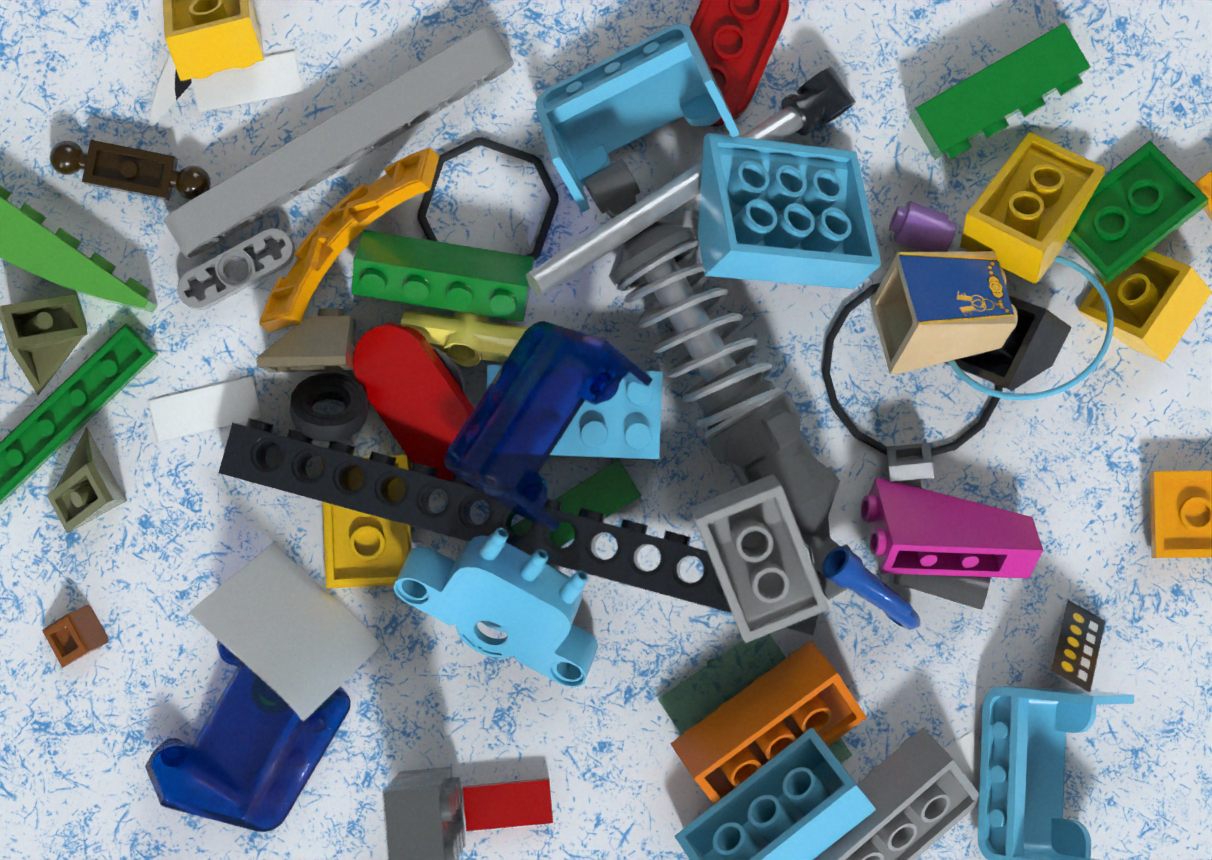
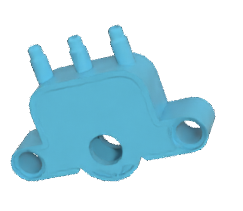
[394,528,598,687]

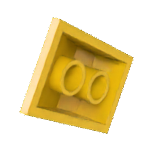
[960,132,1106,284]

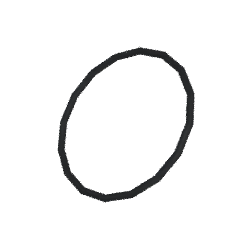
[822,283,1003,456]

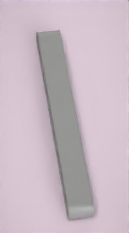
[164,25,515,258]

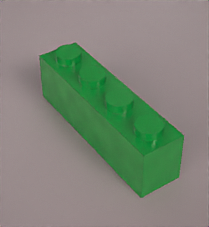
[909,22,1091,160]
[351,230,534,322]

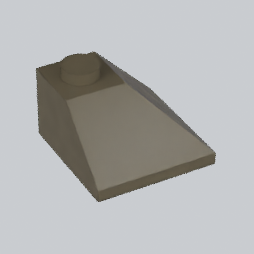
[257,308,355,373]

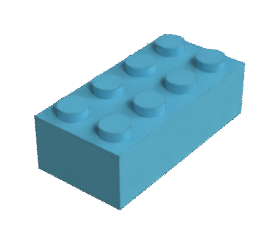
[484,365,663,461]
[674,728,876,860]

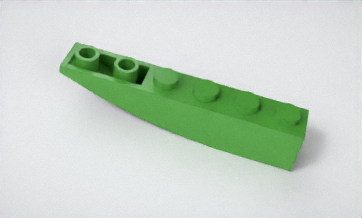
[0,185,157,313]

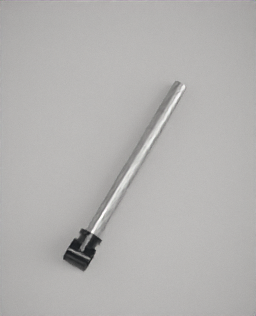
[526,66,856,296]

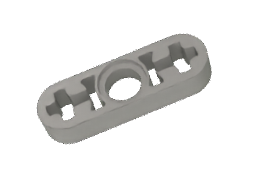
[177,228,295,310]

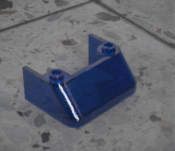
[444,321,653,531]

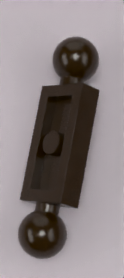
[49,140,211,201]

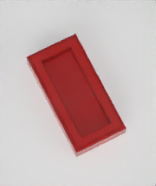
[463,778,553,831]

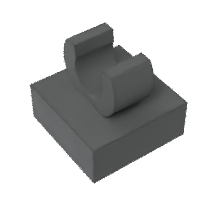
[886,443,934,488]

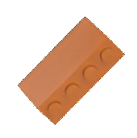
[670,640,867,804]

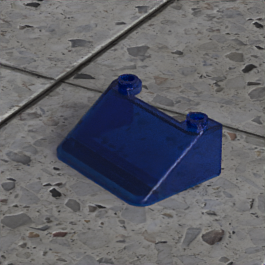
[145,640,351,832]

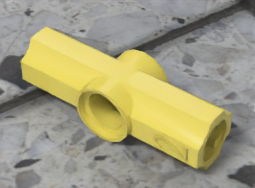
[400,310,535,367]

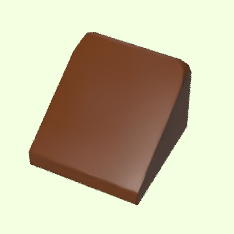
[42,605,109,668]

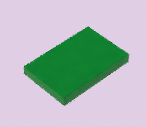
[1066,140,1209,284]

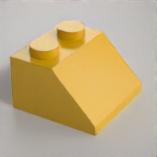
[163,0,264,81]
[1078,250,1212,363]

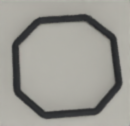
[417,137,559,261]

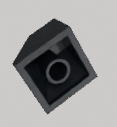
[944,295,1072,391]

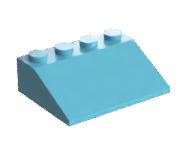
[698,133,881,289]

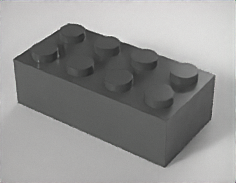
[383,767,466,860]

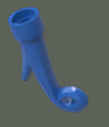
[822,546,921,630]

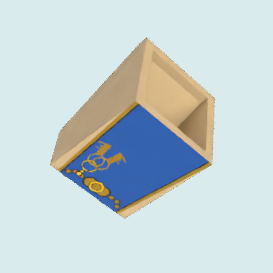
[870,251,1017,374]

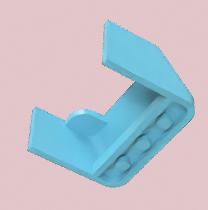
[535,24,740,213]
[978,686,1134,860]

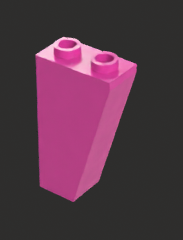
[861,478,1043,579]

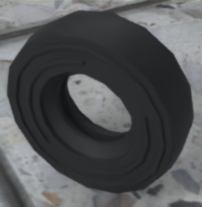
[290,373,368,442]

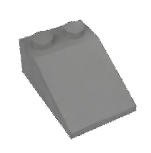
[690,474,829,643]

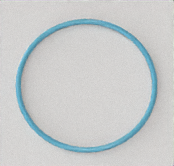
[948,255,1114,400]

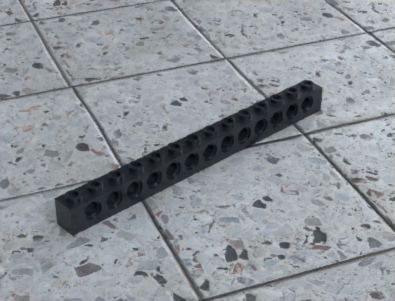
[218,418,828,635]

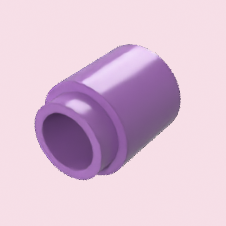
[889,201,957,252]

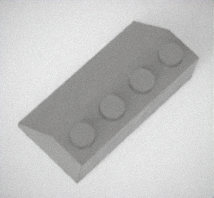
[813,727,979,860]

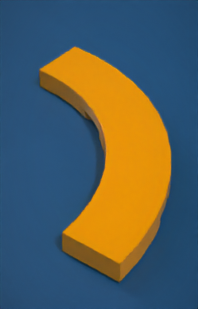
[259,147,439,332]

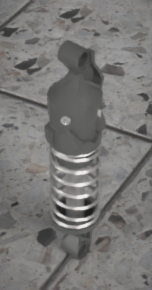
[583,159,852,600]

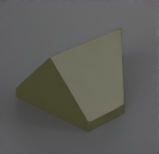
[0,294,88,395]
[47,426,127,533]

